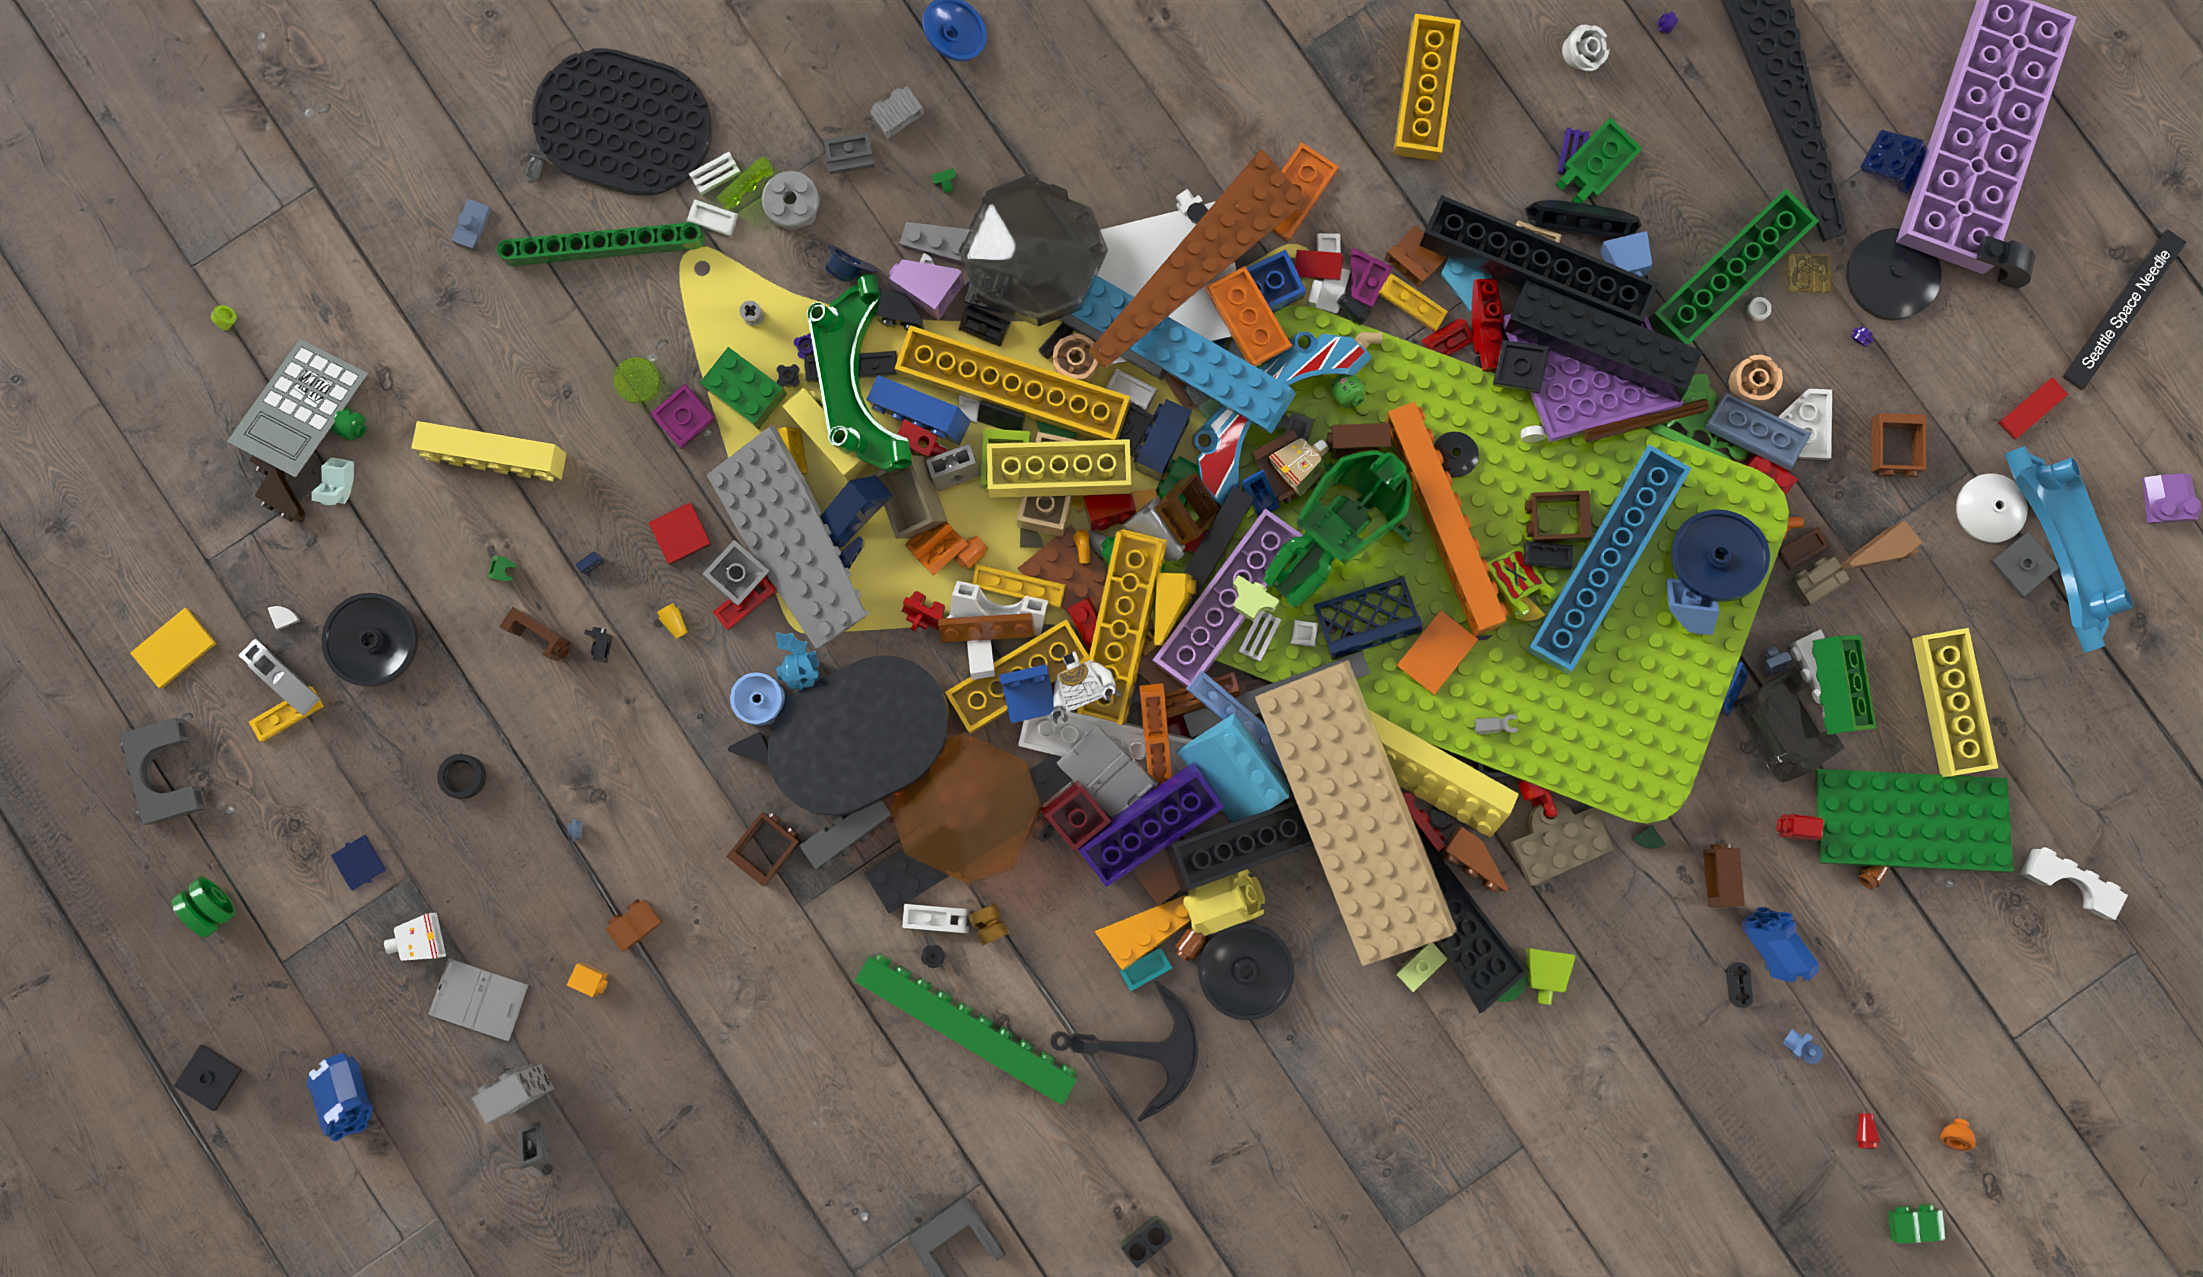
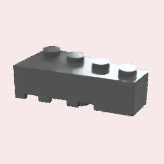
[800,799,896,871]

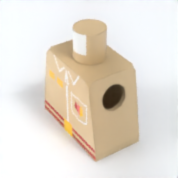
[1269,438,1330,496]

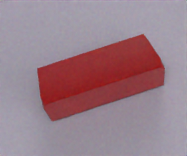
[1295,250,1344,280]
[1421,318,1473,356]

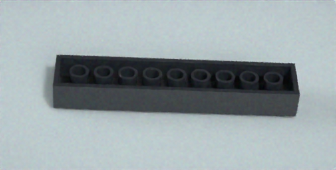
[1419,195,1658,326]

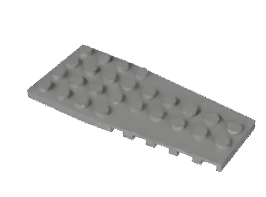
[707,426,870,649]

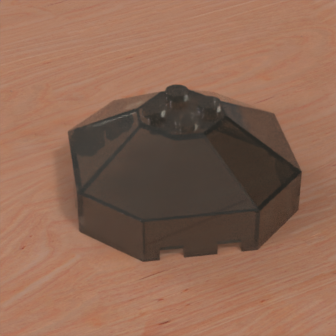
[959,174,1108,326]

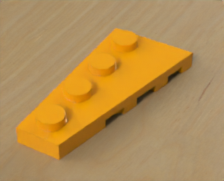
[1095,895,1192,971]

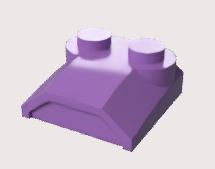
[2142,474,2202,524]

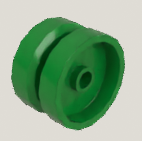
[171,876,236,938]

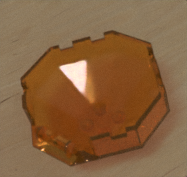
[890,733,1043,885]

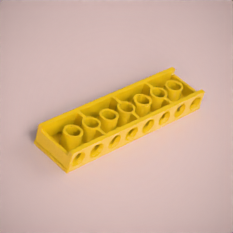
[1077,529,1168,725]

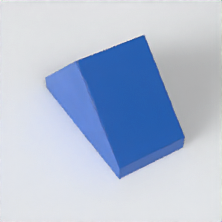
[1242,470,1280,517]

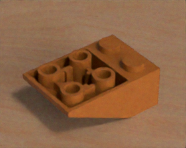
[1440,827,1508,893]

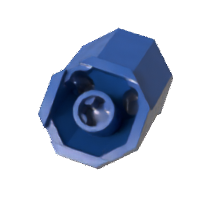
[1742,907,1819,982]
[306,1053,373,1141]

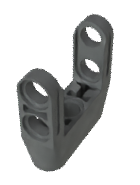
[908,1196,1006,1277]

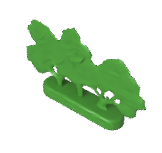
[1647,373,1750,461]

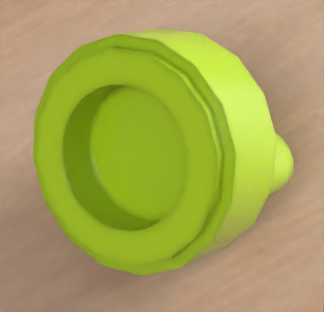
[211,305,237,331]

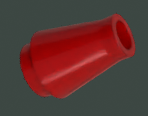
[1855,1113,1880,1149]

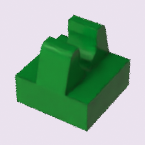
[931,168,956,193]
[487,556,516,581]

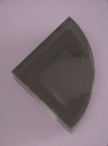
[1020,528,1044,548]

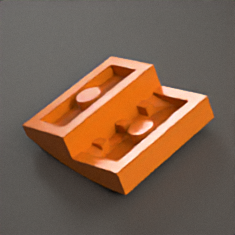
[905,522,968,576]

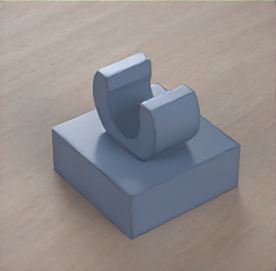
[1763,646,1792,677]

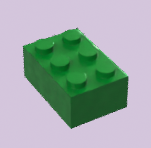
[700,347,787,430]

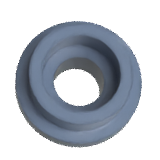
[567,818,582,842]

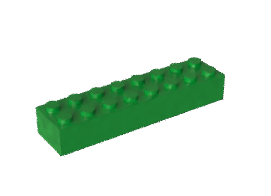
[1648,188,1819,345]

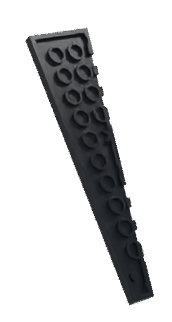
[1721,0,1847,242]
[1413,821,1529,1014]

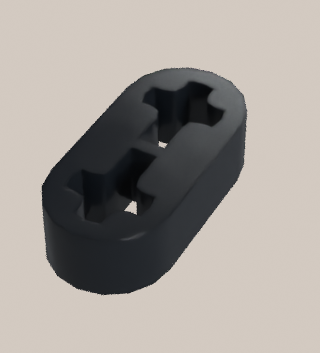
[1726,962,1754,1008]

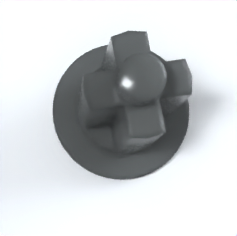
[525,153,548,183]

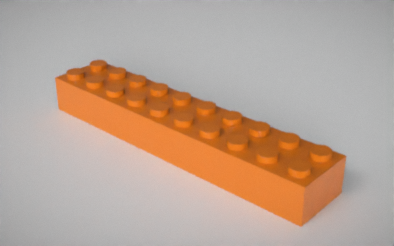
[1385,401,1508,637]

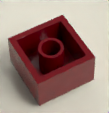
[1042,780,1111,851]

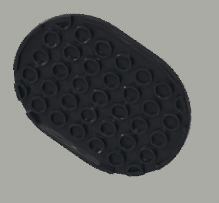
[532,48,712,196]
[768,656,950,816]

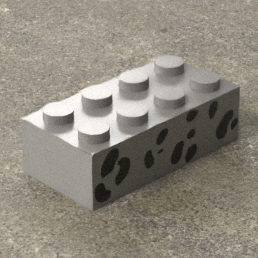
[472,1063,555,1124]

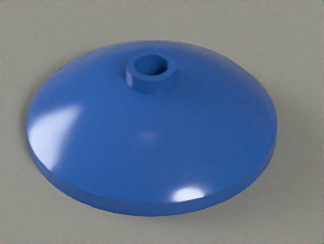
[922,0,987,61]

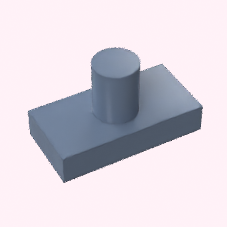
[451,199,491,251]

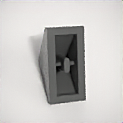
[517,1122,553,1170]

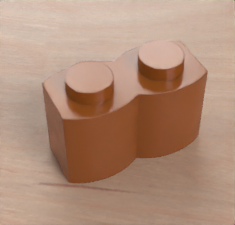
[605,899,663,952]

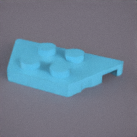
[1440,258,1492,314]

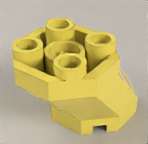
[1184,869,1265,936]

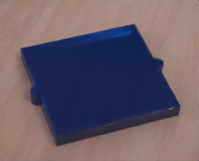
[331,835,386,891]

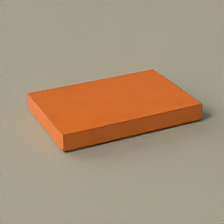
[1396,610,1478,695]

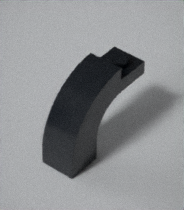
[1976,235,2036,289]

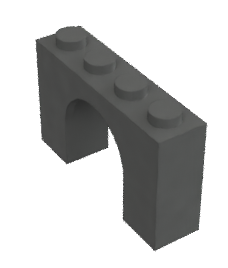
[120,718,207,825]

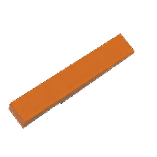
[1139,683,1172,790]

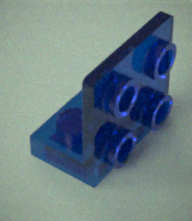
[1860,130,1927,193]

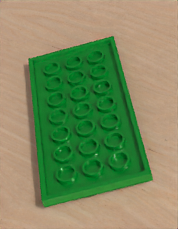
[1815,769,2014,873]

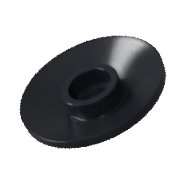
[1433,432,1479,478]

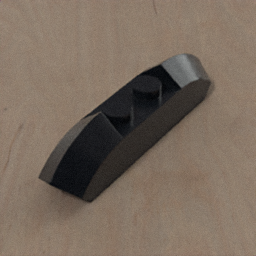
[1525,200,1642,238]

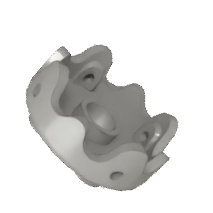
[762,171,821,231]

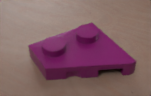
[1350,248,1392,309]

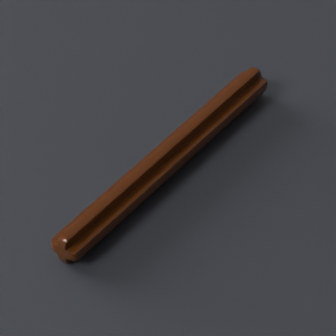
[1583,399,1709,442]

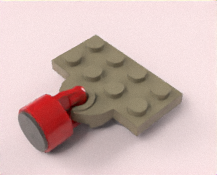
[1510,779,1614,886]

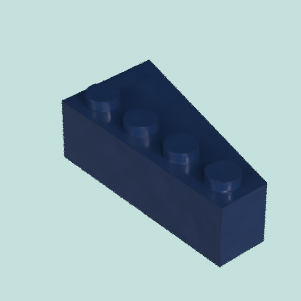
[820,475,893,550]

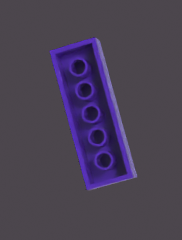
[1079,762,1224,887]

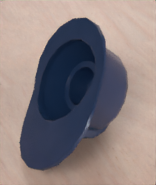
[825,245,878,281]

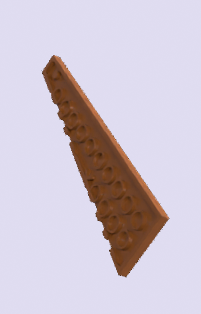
[1089,148,1307,369]
[1017,525,1205,714]

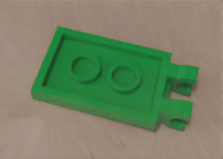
[1555,117,1643,203]

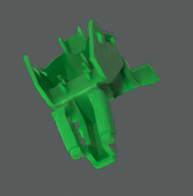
[1263,450,1413,608]

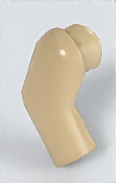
[1354,332,1382,349]

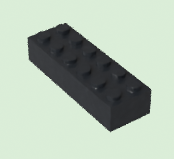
[1166,800,1314,893]

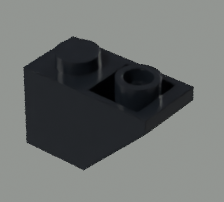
[876,289,925,331]

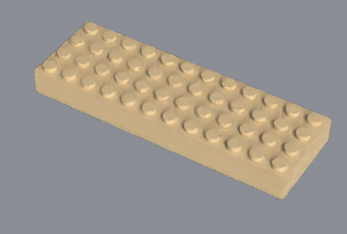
[1255,660,1456,966]

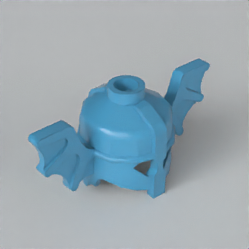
[776,632,820,702]

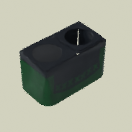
[1121,1216,1173,1269]

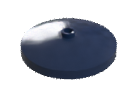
[1671,510,1770,602]

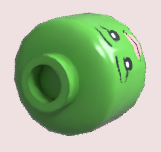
[1331,374,1366,408]

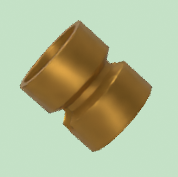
[968,903,1009,946]

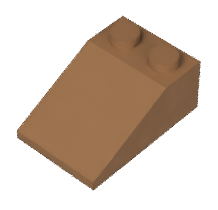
[1840,520,1923,571]

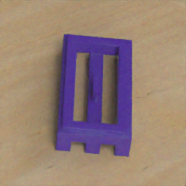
[1557,127,1589,174]

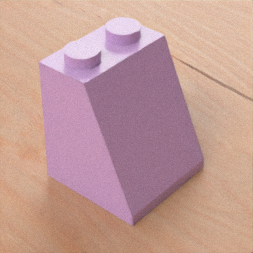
[889,259,965,321]

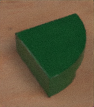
[1631,825,1666,849]

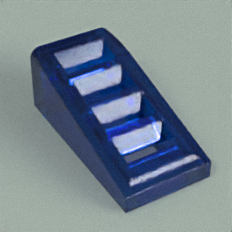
[839,536,866,569]

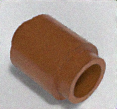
[1175,927,1208,961]

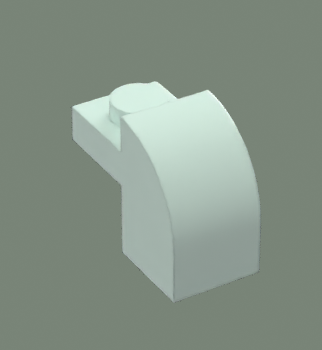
[312,457,354,505]

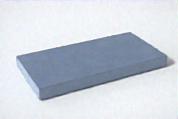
[1705,392,1811,471]

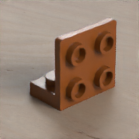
[1384,225,1447,289]

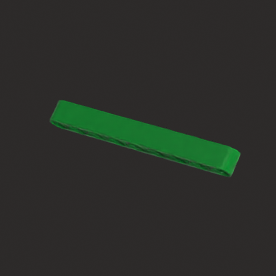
[497,222,705,266]

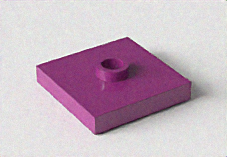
[650,384,716,449]

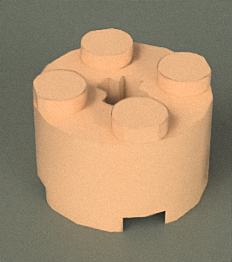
[1053,333,1099,382]
[1728,355,1783,406]

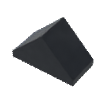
[727,732,770,766]

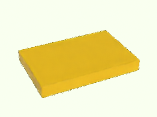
[130,608,217,689]

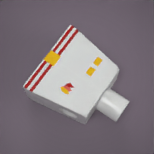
[384,913,446,961]

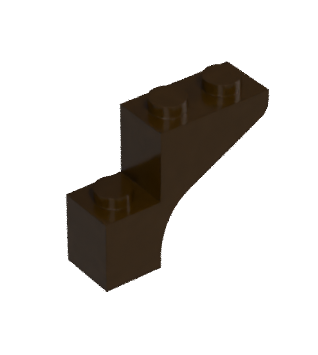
[249,455,306,522]

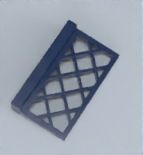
[1314,576,1423,660]

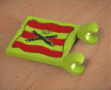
[1487,546,1557,620]

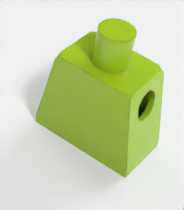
[1525,948,1575,1005]

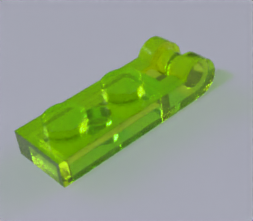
[716,157,773,210]

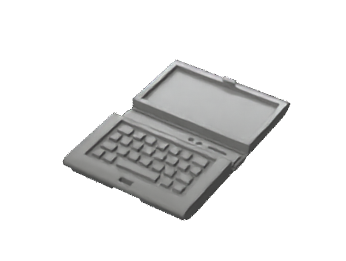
[1057,725,1158,817]
[429,958,528,1041]

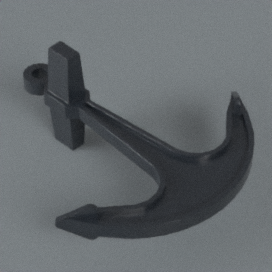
[1050,980,1198,1122]

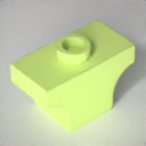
[1233,575,1279,622]
[1396,943,1447,992]

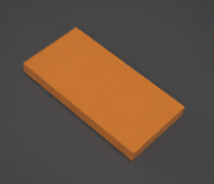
[1271,142,1339,243]
[1204,266,1292,367]

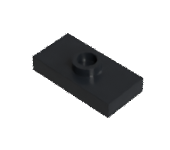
[1523,541,1573,570]

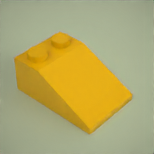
[1154,573,1197,646]

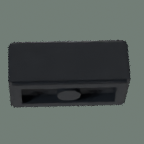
[958,305,1011,347]
[977,400,1026,431]

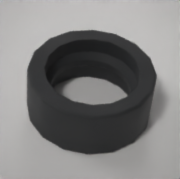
[437,754,486,799]

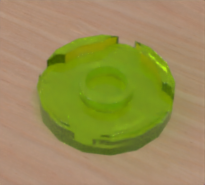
[613,357,660,403]

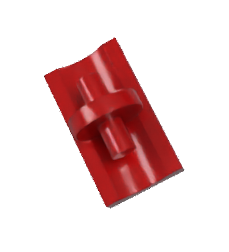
[901,591,945,632]

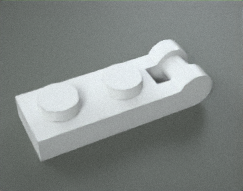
[902,904,971,933]

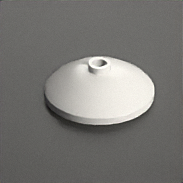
[1956,473,2028,543]

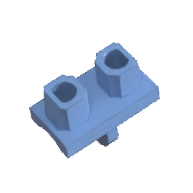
[1783,1029,1823,1064]

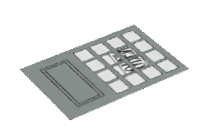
[227,339,368,477]

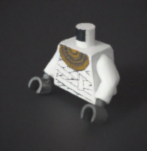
[1050,651,1121,725]

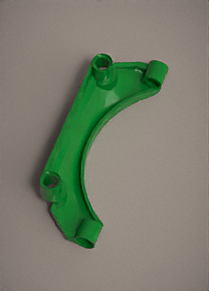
[807,274,913,472]

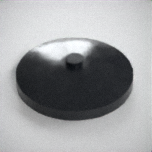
[1846,228,1942,320]
[321,593,418,687]
[1198,923,1294,1020]

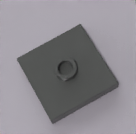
[1990,532,2059,598]

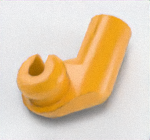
[1073,530,1091,563]

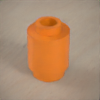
[954,535,989,569]

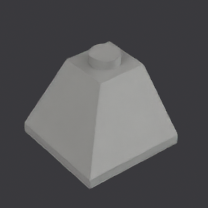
[702,540,769,606]

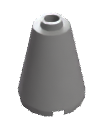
[1122,496,1185,562]

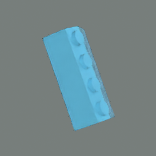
[1176,713,1290,823]

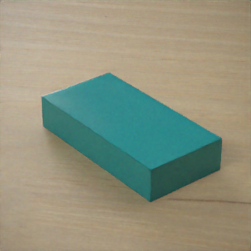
[1119,947,1172,991]

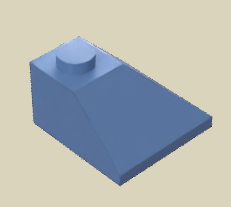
[1666,578,1719,635]

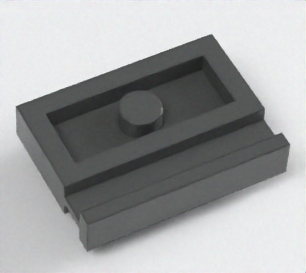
[824,132,875,175]

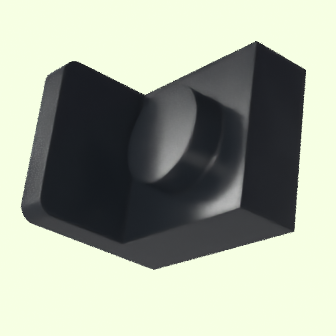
[584,627,613,663]

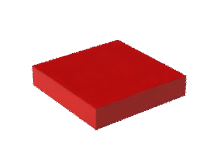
[649,502,712,565]

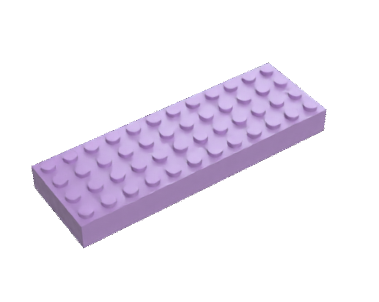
[1896,0,2077,274]

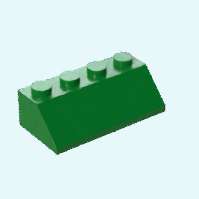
[1812,635,1876,735]

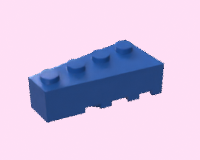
[866,375,971,445]

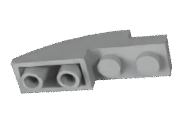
[239,638,321,716]

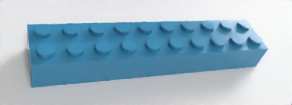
[1071,275,1296,434]
[1526,444,1691,675]

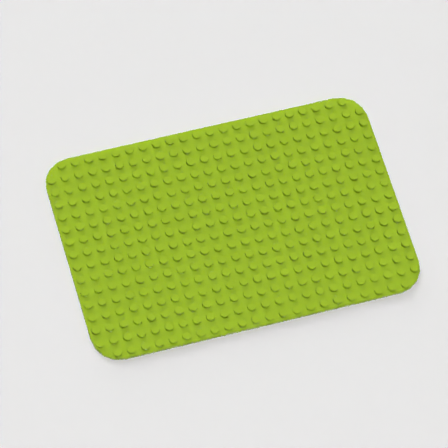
[1152,305,1789,824]

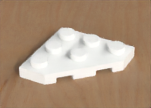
[1778,389,1832,460]

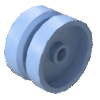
[730,672,787,726]

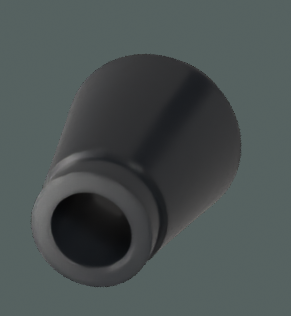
[1336,292,1371,325]

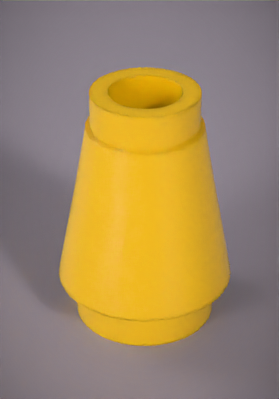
[657,603,688,639]

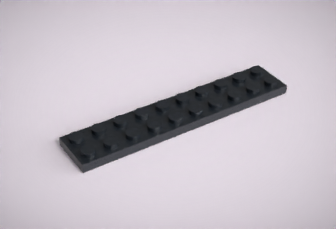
[864,755,1072,914]

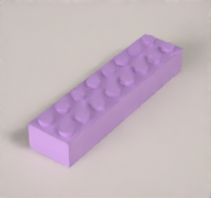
[1153,508,1303,688]

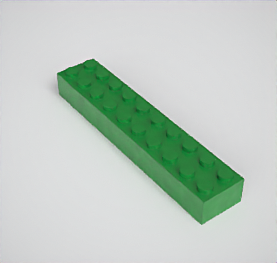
[854,953,1078,1105]

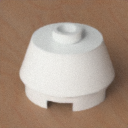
[1562,25,1609,71]

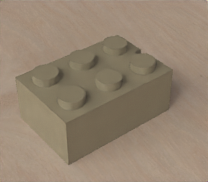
[873,456,948,539]

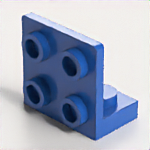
[999,664,1054,723]

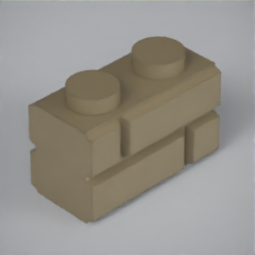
[1790,557,1850,607]

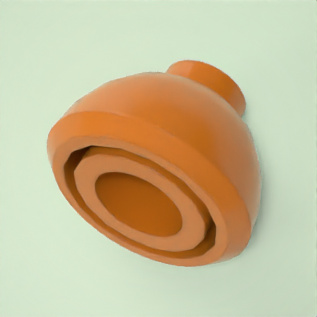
[1940,1118,1976,1151]

